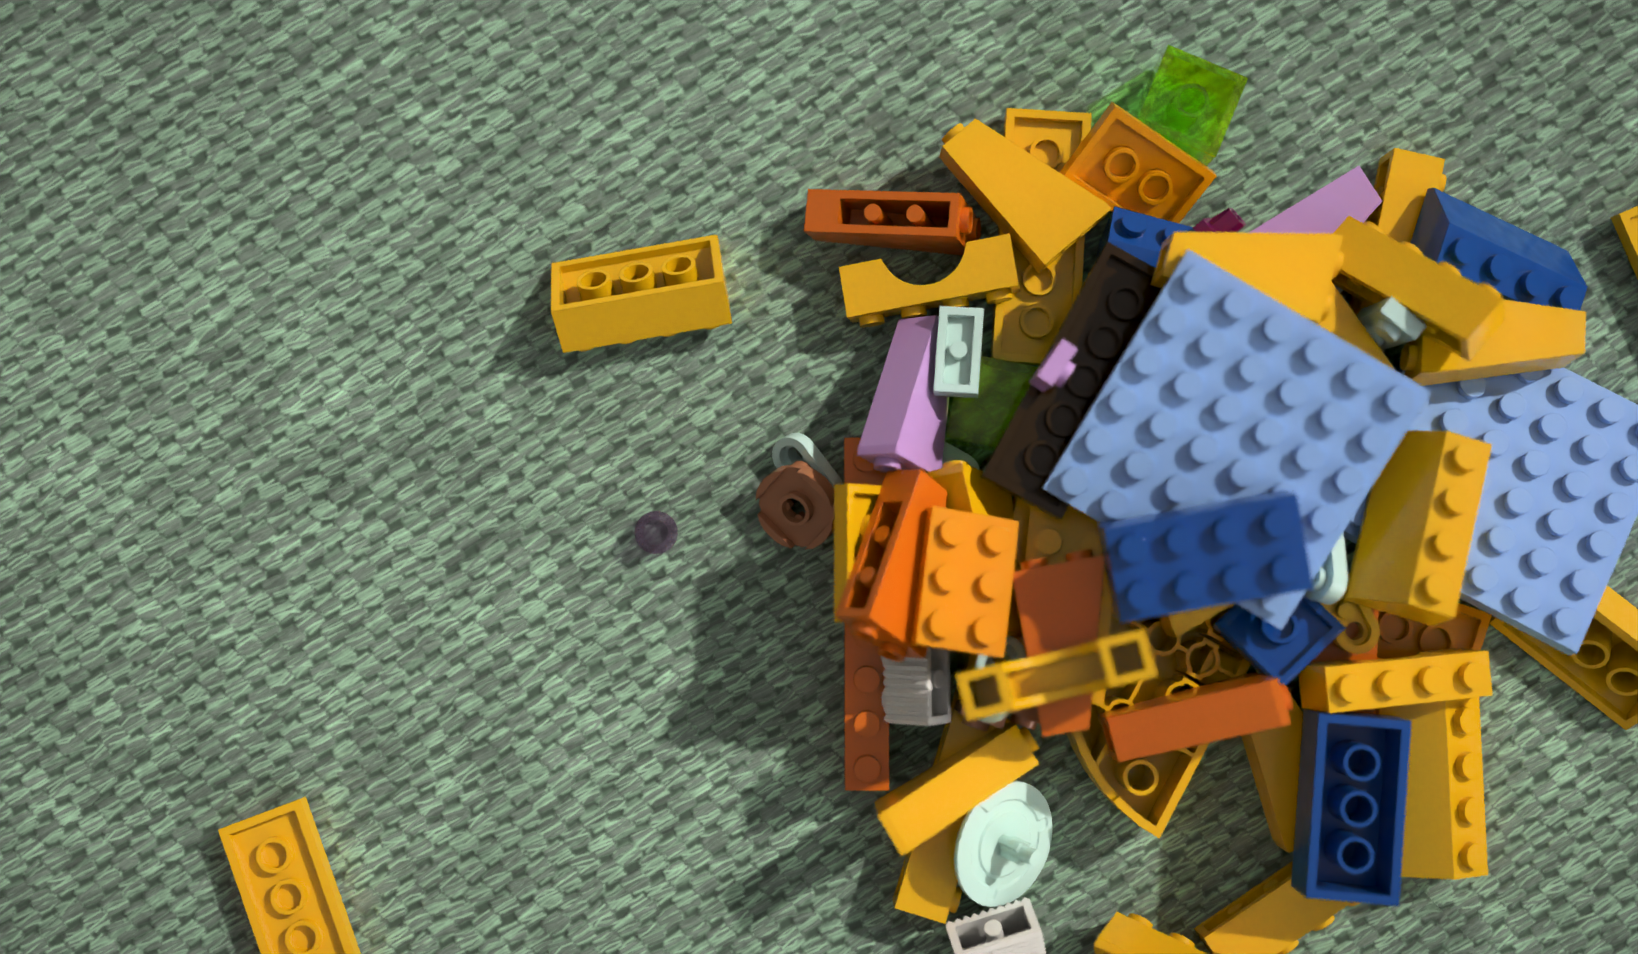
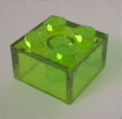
[1134,45,1248,166]
[945,356,1038,452]

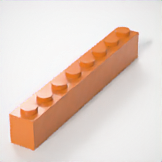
[844,437,889,791]

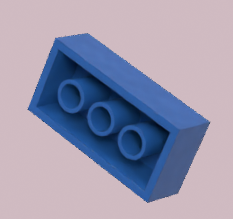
[1098,490,1313,622]
[1291,708,1411,906]

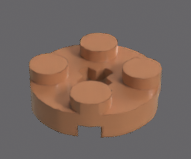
[756,461,834,550]

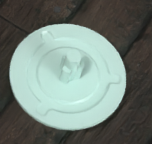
[954,781,1053,907]

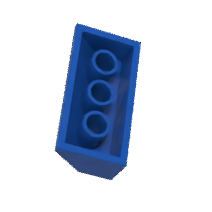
[1411,187,1587,310]

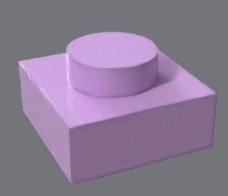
[1029,339,1078,392]

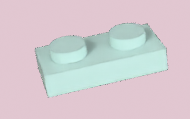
[1356,296,1427,350]
[933,306,984,398]

